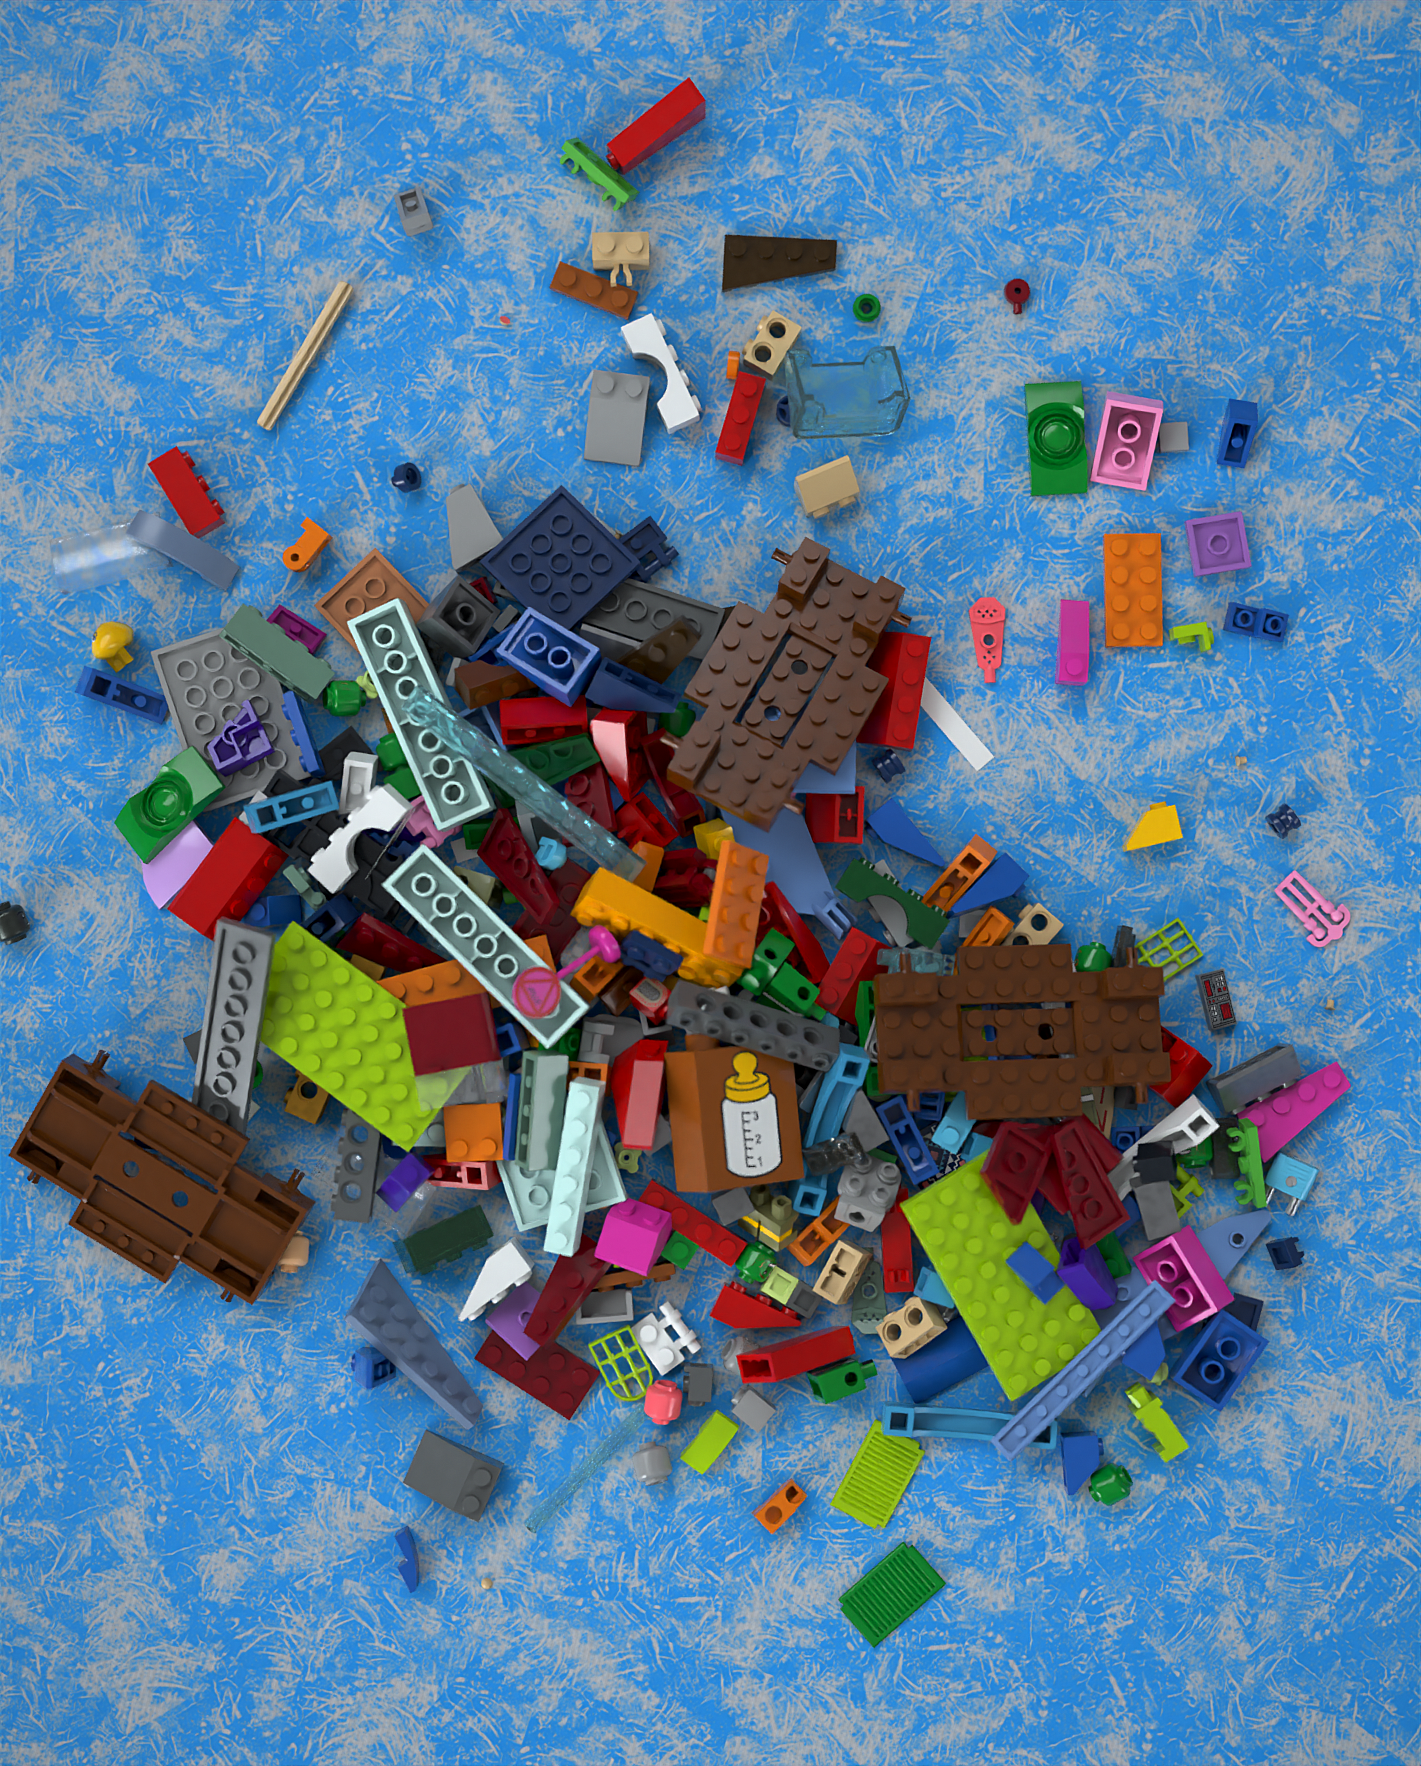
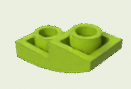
[680,1410,739,1475]

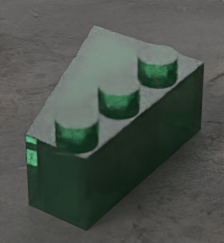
[393,1205,494,1275]

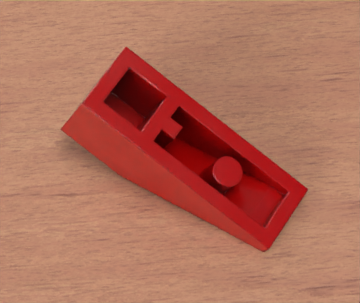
[420,1153,502,1190]

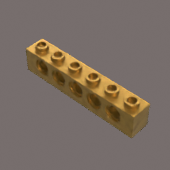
[283,954,388,1124]

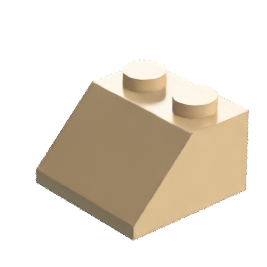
[794,455,860,519]

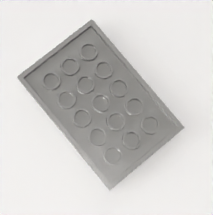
[150,627,312,813]

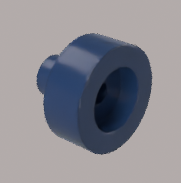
[391,462,421,493]

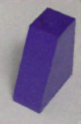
[376,1151,436,1213]
[1057,1237,1119,1311]

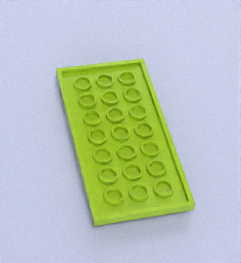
[260,921,474,1152]
[900,1148,1102,1401]

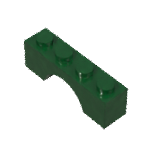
[834,857,950,950]

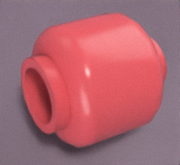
[644,1380,683,1425]

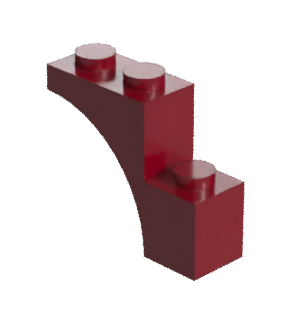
[638,727,706,838]

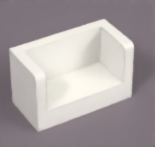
[339,752,379,815]

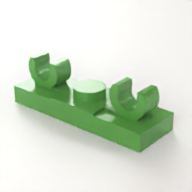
[560,137,640,211]
[1226,1118,1267,1208]

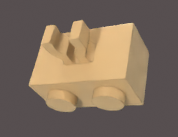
[592,232,650,287]

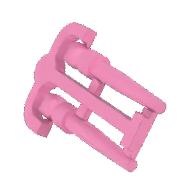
[1273,870,1350,947]

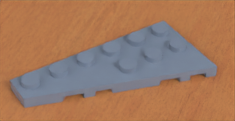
[344,1259,483,1430]

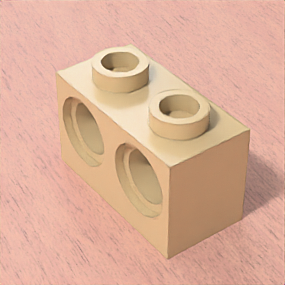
[742,310,802,381]
[999,903,1064,946]
[812,1240,873,1305]
[875,1296,948,1359]

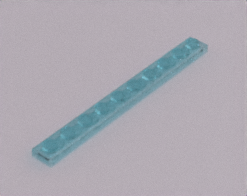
[401,684,648,883]

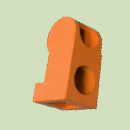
[283,517,333,573]
[752,1478,807,1534]

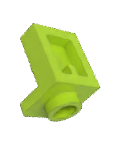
[1168,622,1214,653]

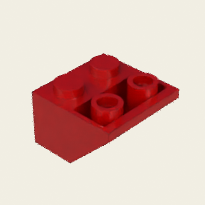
[805,786,865,845]
[1147,1026,1213,1109]

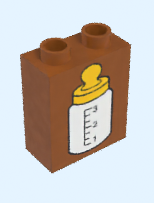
[664,1033,804,1192]

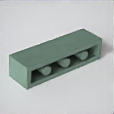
[219,603,335,705]
[515,1050,569,1171]

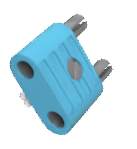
[1264,1151,1319,1216]

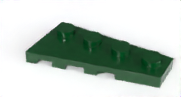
[474,732,601,808]

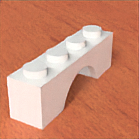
[621,313,702,434]
[308,784,414,894]

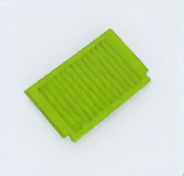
[830,1419,925,1529]

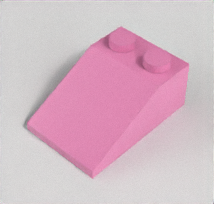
[1090,391,1163,491]

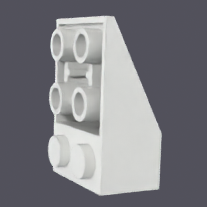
[459,1237,535,1322]

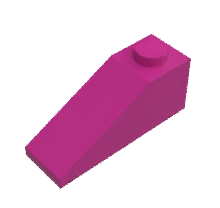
[1055,599,1089,686]

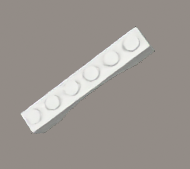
[1067,1094,1219,1221]

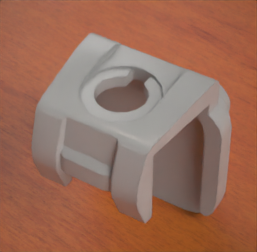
[577,1014,644,1067]
[834,1153,901,1232]

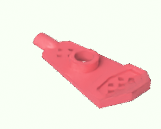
[968,597,1005,683]

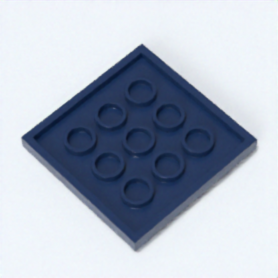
[480,485,641,631]

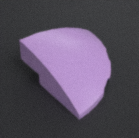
[140,819,215,910]

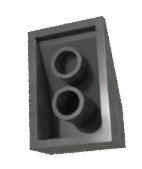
[403,1429,504,1522]

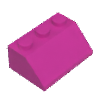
[1132,1225,1234,1332]

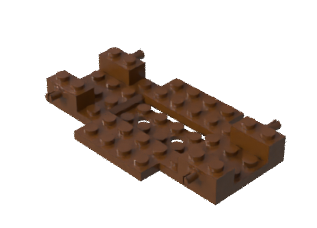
[661,537,913,834]
[873,944,1171,1120]
[8,1050,316,1305]

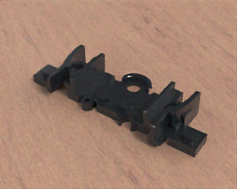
[262,769,419,937]

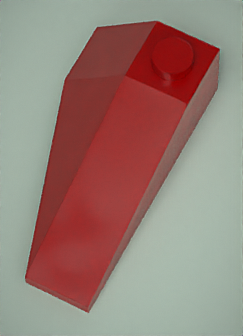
[755,881,830,984]
[610,1039,670,1150]

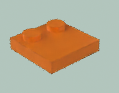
[443,1101,504,1162]

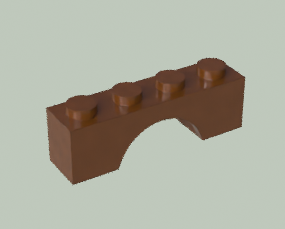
[454,660,538,710]

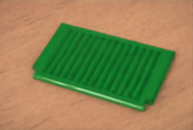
[838,1542,946,1648]

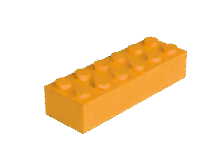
[570,867,743,989]

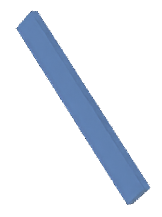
[990,1280,1176,1462]

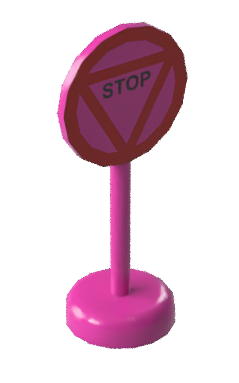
[513,925,621,1018]

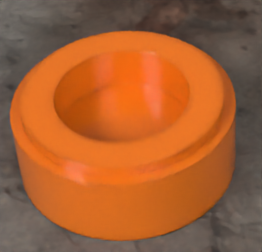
[726,350,740,380]

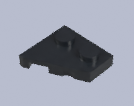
[318,725,383,781]

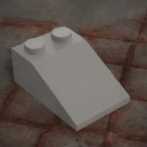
[584,370,651,467]

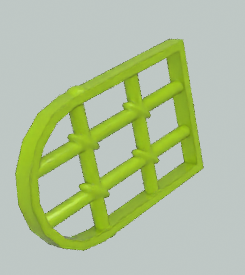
[1126,917,1203,982]
[588,1324,653,1401]

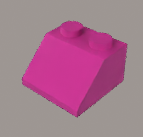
[595,1198,672,1276]

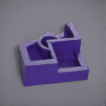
[207,699,275,777]

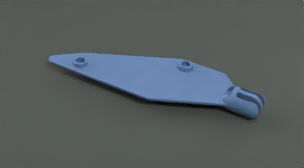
[695,714,859,940]
[1081,1210,1271,1398]

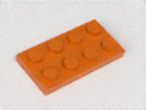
[1103,533,1163,648]
[703,841,769,968]

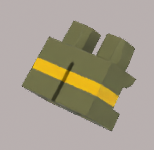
[737,1184,799,1252]

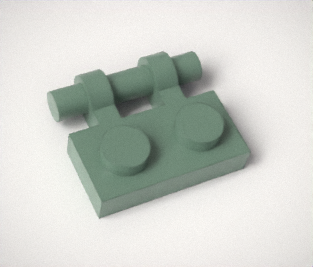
[283,864,328,912]

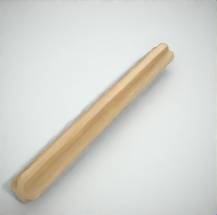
[257,281,354,430]

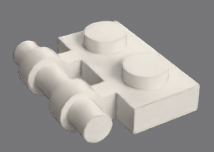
[631,1301,701,1376]

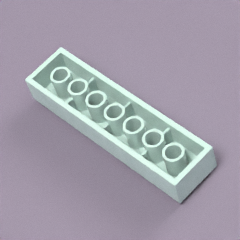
[347,598,497,832]
[383,844,590,1049]

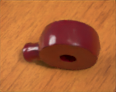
[1004,278,1030,314]

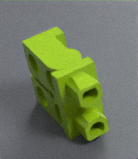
[1124,1382,1189,1463]

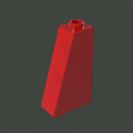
[606,77,706,175]
[736,1326,856,1383]

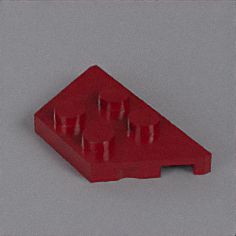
[979,1122,1061,1226]

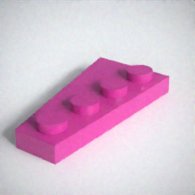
[1235,1061,1351,1165]

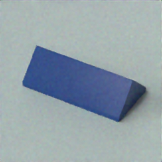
[891,1315,990,1404]

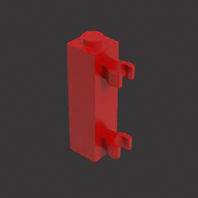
[880,1182,914,1293]

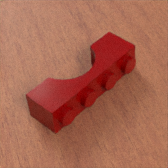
[637,1178,747,1267]

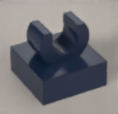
[1266,1237,1304,1270]

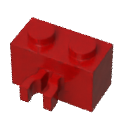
[615,792,679,851]

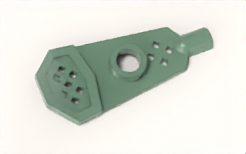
[851,1247,887,1334]

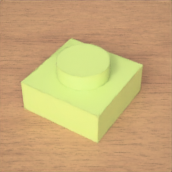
[759,1266,799,1305]

